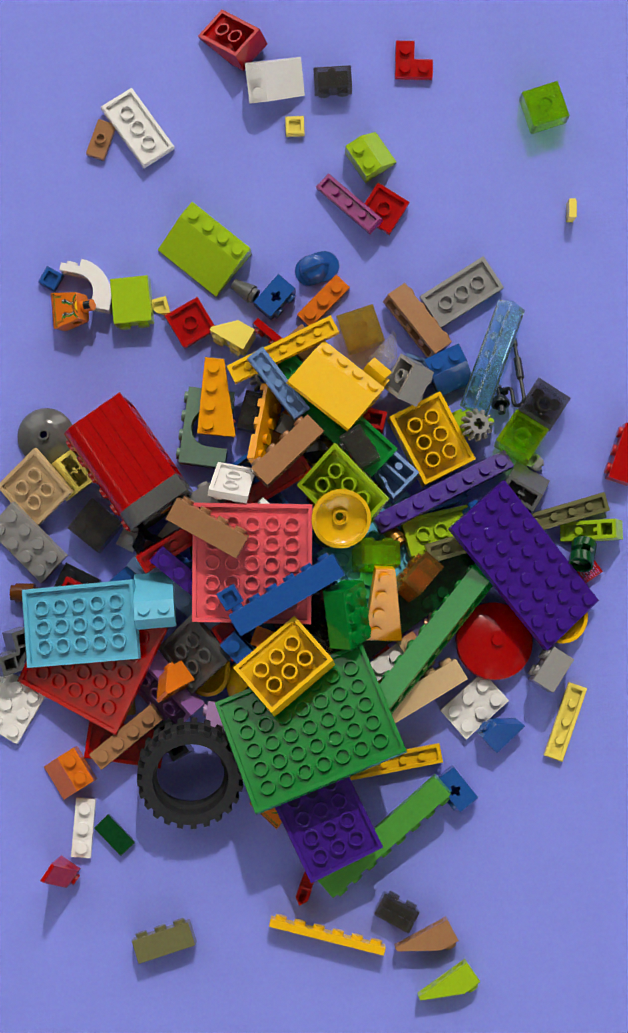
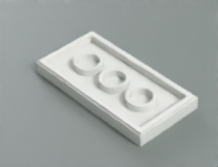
[101,88,175,169]

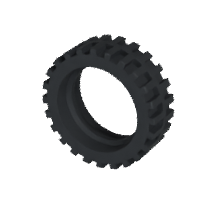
[137,717,243,829]

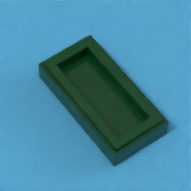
[94,814,136,856]

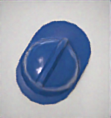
[295,251,339,286]

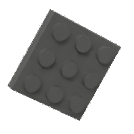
[158,614,231,694]

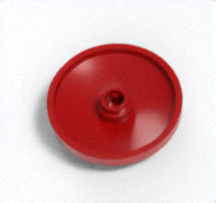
[455,602,533,680]

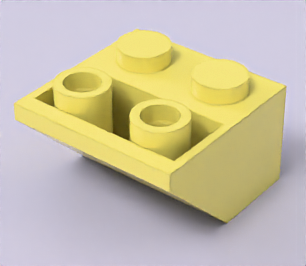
[210,320,256,357]
[51,450,93,501]

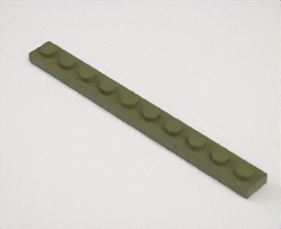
[424,492,610,563]

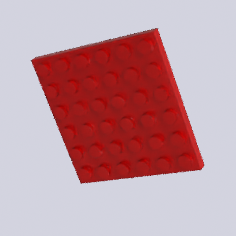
[17,576,168,735]

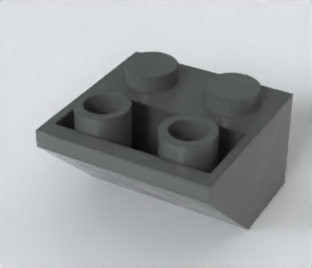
[505,461,550,513]

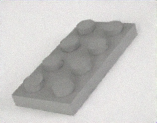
[419,256,504,328]
[0,501,68,583]

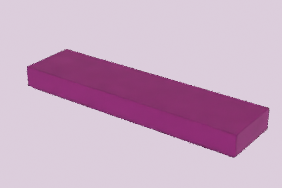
[316,173,383,234]

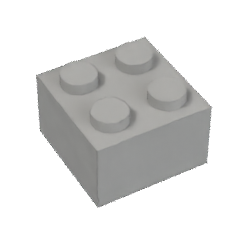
[384,354,434,407]
[528,647,574,693]

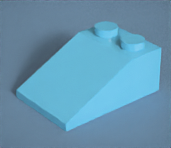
[133,572,176,630]

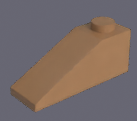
[394,916,459,952]

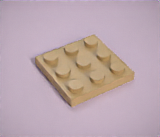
[0,448,74,526]

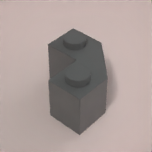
[0,627,26,677]

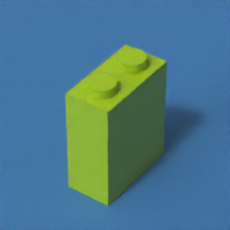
[110,275,154,330]

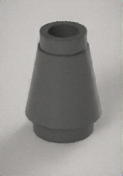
[231,279,260,303]

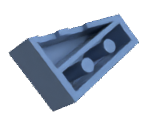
[374,452,419,506]

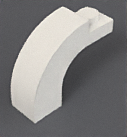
[59,259,112,314]

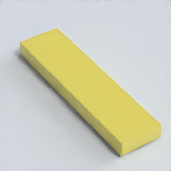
[543,682,587,762]

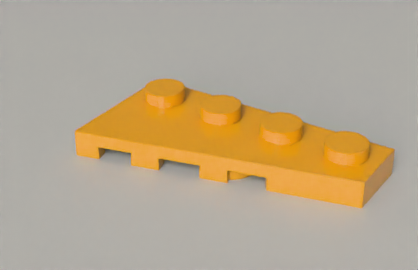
[197,357,236,438]
[247,383,281,467]
[367,566,402,641]

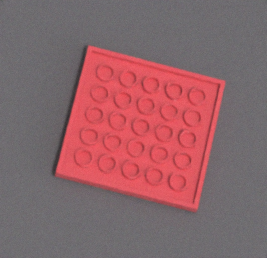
[192,502,313,624]

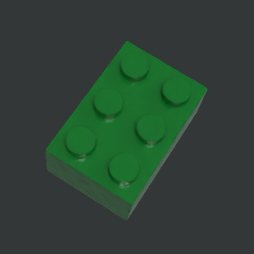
[323,579,371,650]

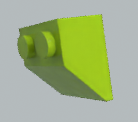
[345,132,397,183]

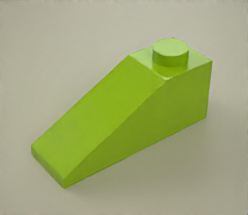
[560,518,623,542]
[417,958,480,1000]

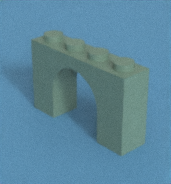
[176,386,236,469]

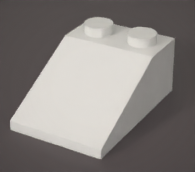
[245,57,305,104]

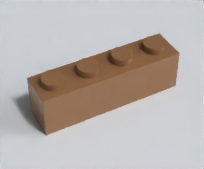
[383,283,452,358]
[251,414,324,488]
[166,496,249,558]
[89,703,165,770]

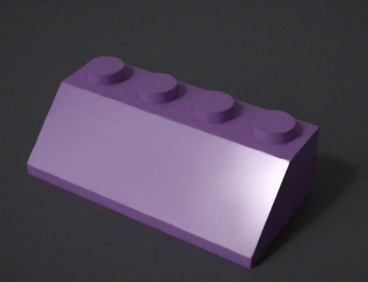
[138,651,205,724]

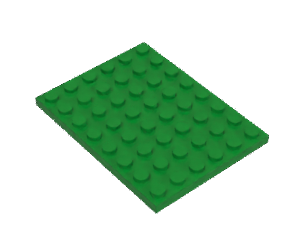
[215,643,407,815]

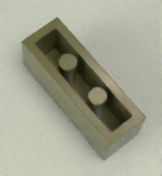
[132,918,197,964]

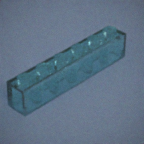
[460,299,525,416]

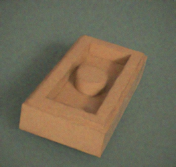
[86,119,116,161]

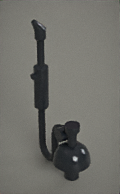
[491,338,526,415]

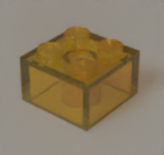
[336,304,385,356]

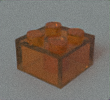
[396,551,444,603]

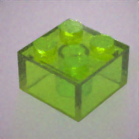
[519,81,570,134]
[494,409,549,467]
[352,538,401,573]

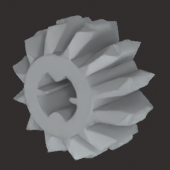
[460,408,493,442]

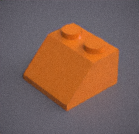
[44,746,97,800]

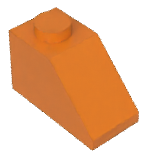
[156,660,195,703]

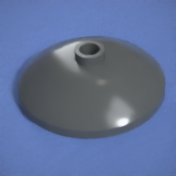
[17,408,72,464]

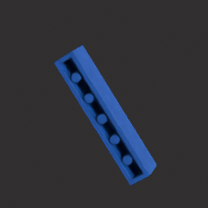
[228,553,345,636]

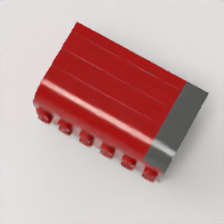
[64,392,193,534]

